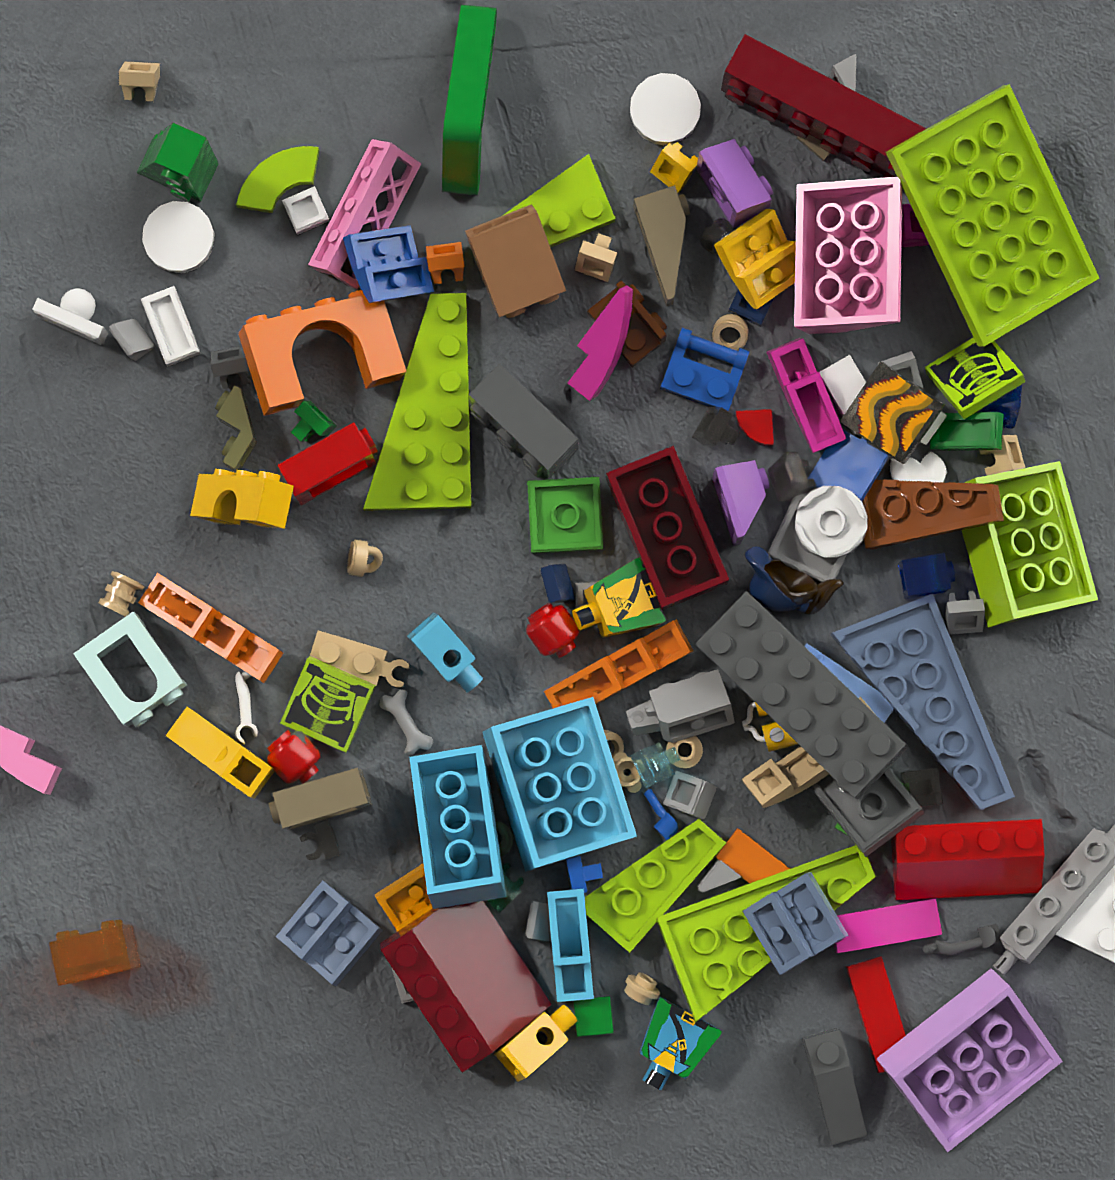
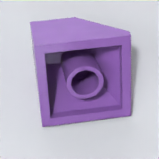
[712,460,770,546]

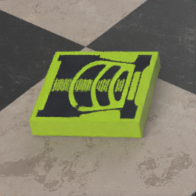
[925,337,1025,419]
[280,656,376,753]

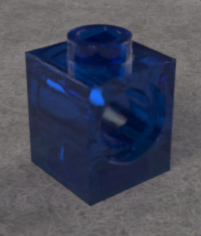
[898,553,955,599]

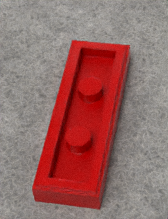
[845,956,906,1073]

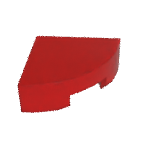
[735,409,774,446]

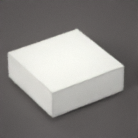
[282,186,330,235]

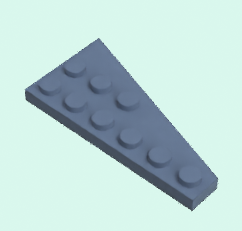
[830,594,1015,810]

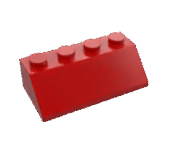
[891,819,1045,900]

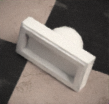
[32,288,108,345]

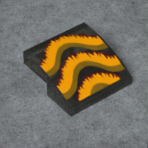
[840,361,945,464]

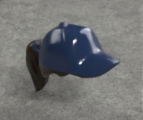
[745,546,844,615]

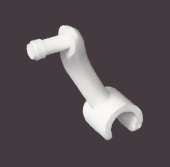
[235,672,258,745]

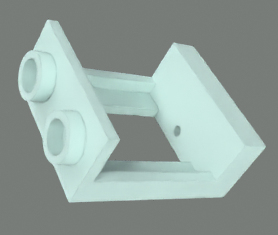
[73,612,187,727]

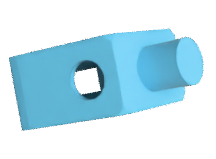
[407,612,483,693]

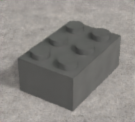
[469,363,579,480]

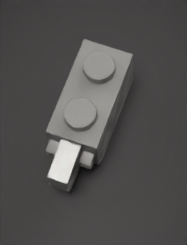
[626,669,735,743]

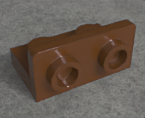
[587,280,667,368]

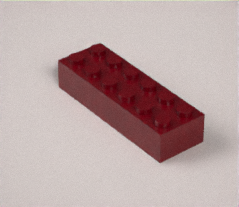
[721,34,927,178]

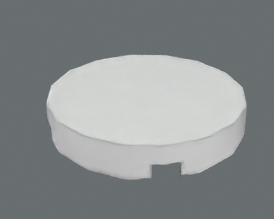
[630,73,701,145]
[142,201,215,273]
[795,486,868,558]

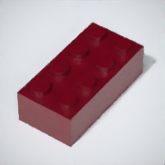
[606,446,729,611]

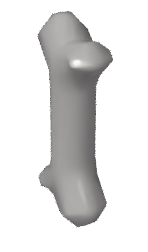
[379,690,433,755]

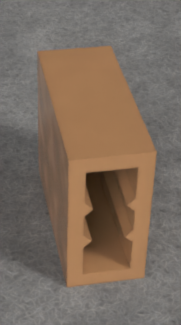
[465,204,566,318]

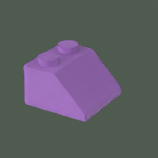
[696,139,773,229]

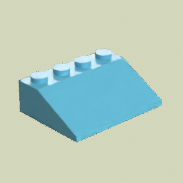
[482,697,637,872]

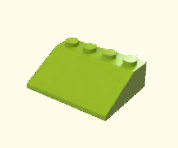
[962,461,1098,628]

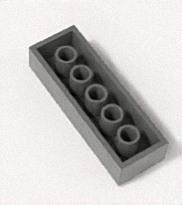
[696,591,909,800]

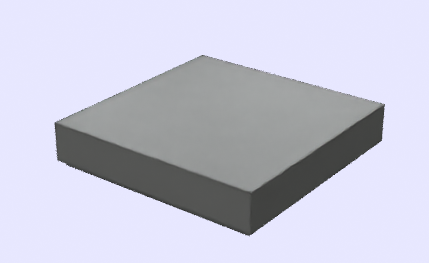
[768,491,847,583]

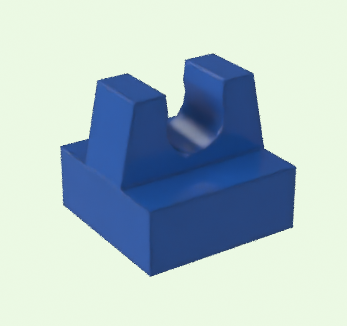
[566,856,603,893]

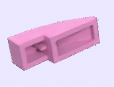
[0,726,62,795]

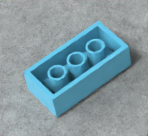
[409,745,506,909]

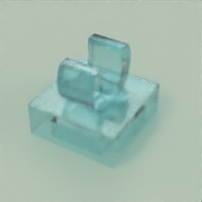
[630,742,681,788]

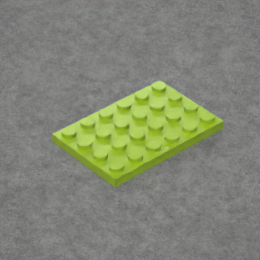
[886,84,1099,346]

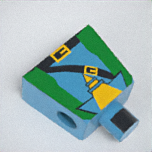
[640,996,722,1090]

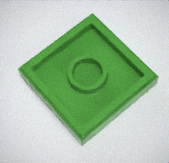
[527,477,603,554]

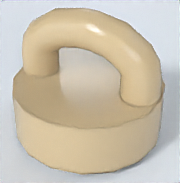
[347,540,383,577]

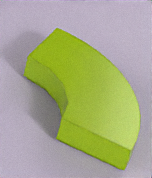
[236,146,320,213]

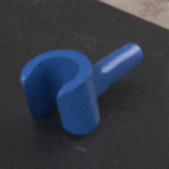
[644,789,678,840]

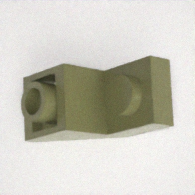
[215,385,257,472]

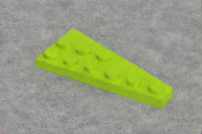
[363,293,472,511]
[656,845,876,1023]

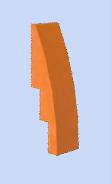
[138,573,284,683]
[544,619,694,708]

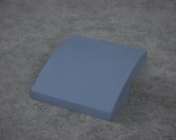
[743,872,849,975]
[276,880,383,986]

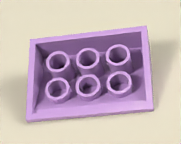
[876,968,1063,1152]

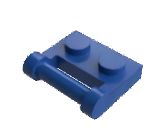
[660,328,750,413]

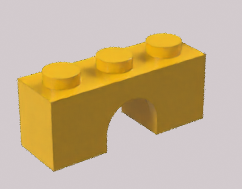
[190,469,294,529]

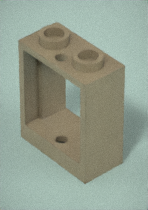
[269,767,373,830]

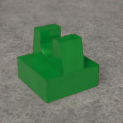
[291,401,337,442]

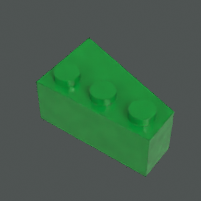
[137,123,219,202]

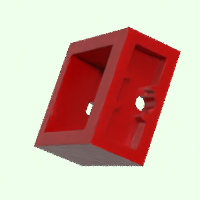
[277,422,378,506]

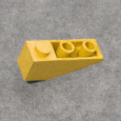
[166,706,274,799]

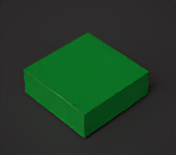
[574,996,613,1037]

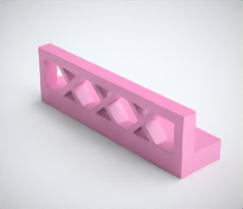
[308,139,421,289]

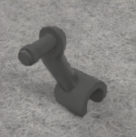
[923,923,1001,955]

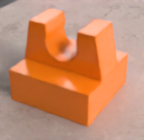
[426,242,465,284]

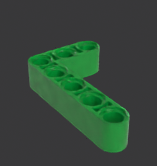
[442,4,497,195]

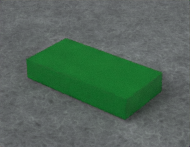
[930,412,1004,451]

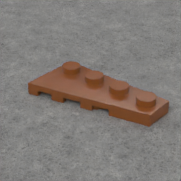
[862,479,1004,550]

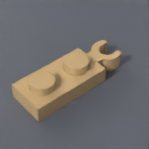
[310,630,410,688]

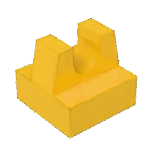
[650,142,698,193]

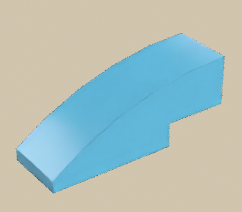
[547,889,594,1002]

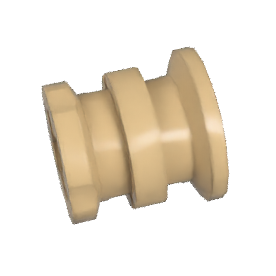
[98,571,144,617]

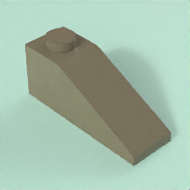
[633,186,690,307]

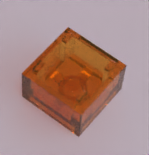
[49,919,141,986]

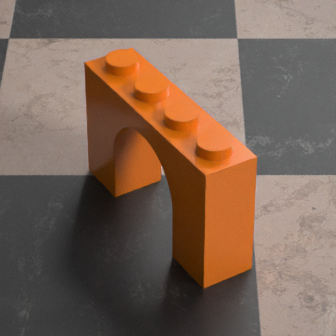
[238,290,407,416]

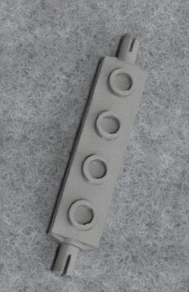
[992,824,1115,976]

